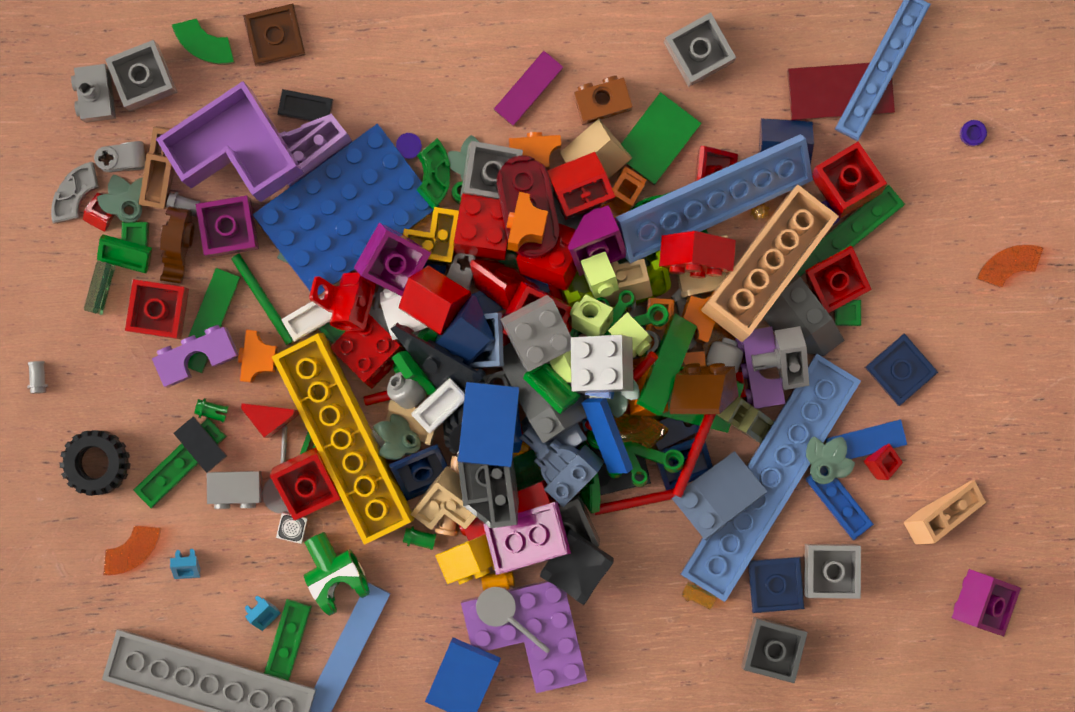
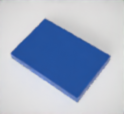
[458,382,519,468]
[425,637,501,712]

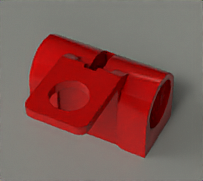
[309,272,376,331]

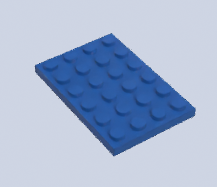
[252,123,440,296]

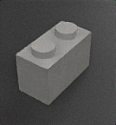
[207,471,263,509]

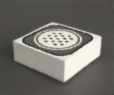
[276,512,308,544]

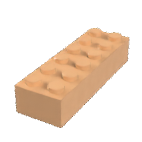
[701,184,839,342]

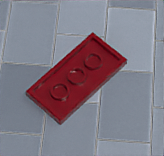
[787,63,895,121]

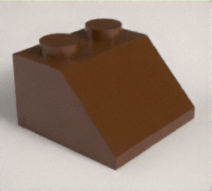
[669,363,739,414]

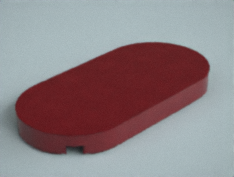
[497,155,559,258]

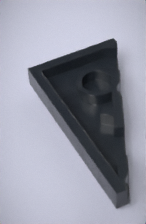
[390,322,486,391]

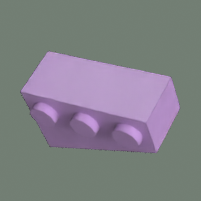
[279,114,353,187]

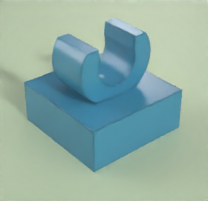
[170,549,201,579]
[245,596,281,631]

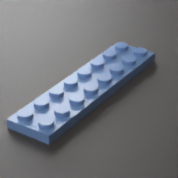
[616,134,813,263]

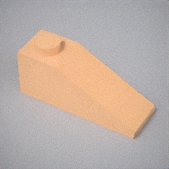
[904,480,986,544]

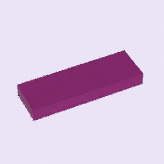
[494,51,563,127]

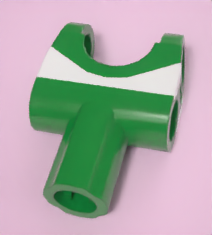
[304,532,370,616]

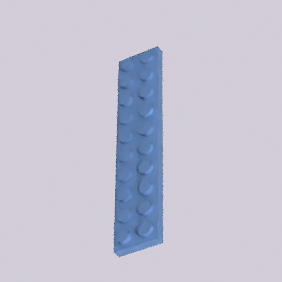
[680,354,861,602]

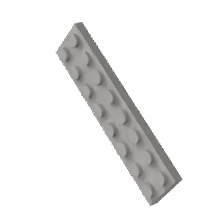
[102,629,317,712]

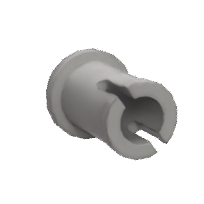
[166,192,201,217]
[27,361,48,394]

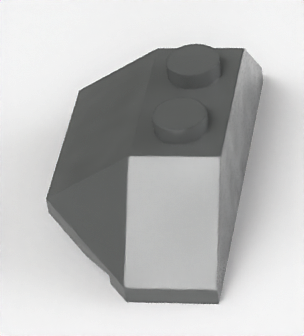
[763,273,845,356]
[457,451,519,529]

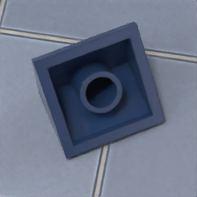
[759,118,814,165]
[435,296,495,366]
[656,438,713,490]
[389,444,449,501]

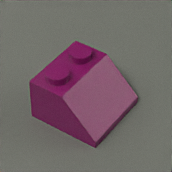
[568,205,626,276]
[354,222,431,296]
[952,569,1021,637]

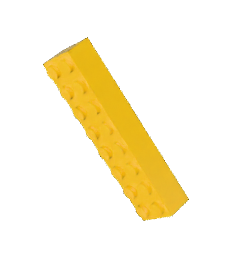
[272,333,415,545]

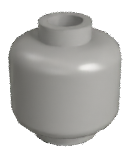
[706,338,743,373]
[387,372,426,409]

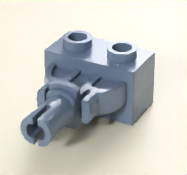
[520,426,604,507]

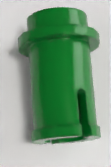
[194,398,229,423]
[403,526,436,550]

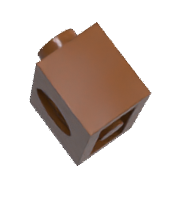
[574,76,633,125]

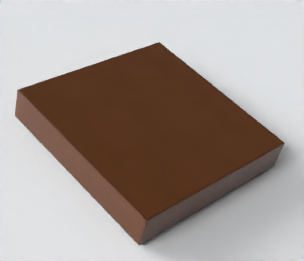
[243,3,306,66]

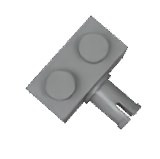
[71,64,116,123]
[751,326,809,390]

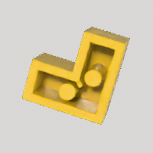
[403,207,459,264]
[435,534,495,585]

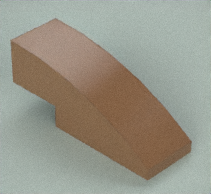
[139,126,175,209]

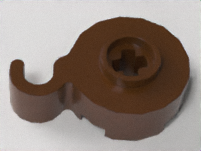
[160,206,195,284]

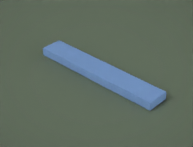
[835,0,931,141]
[310,582,391,712]

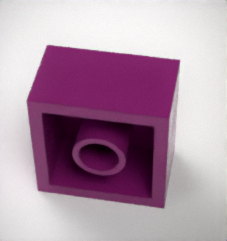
[195,195,259,258]

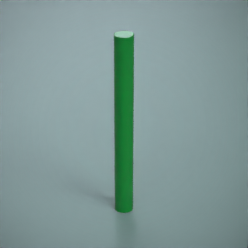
[231,253,294,345]

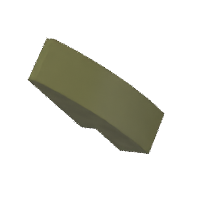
[715,397,774,444]

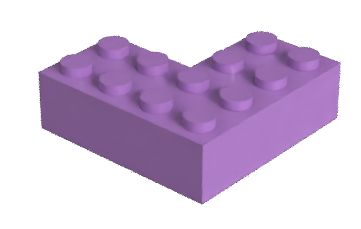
[156,81,304,202]
[461,581,587,693]

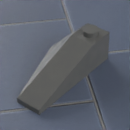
[502,342,587,443]

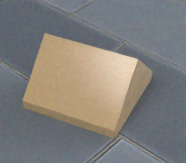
[560,119,632,179]

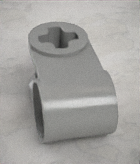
[94,141,146,172]
[446,253,477,290]

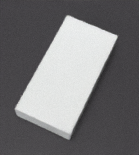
[281,294,332,342]
[411,378,465,434]

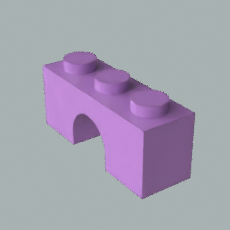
[152,325,239,388]
[736,327,785,409]

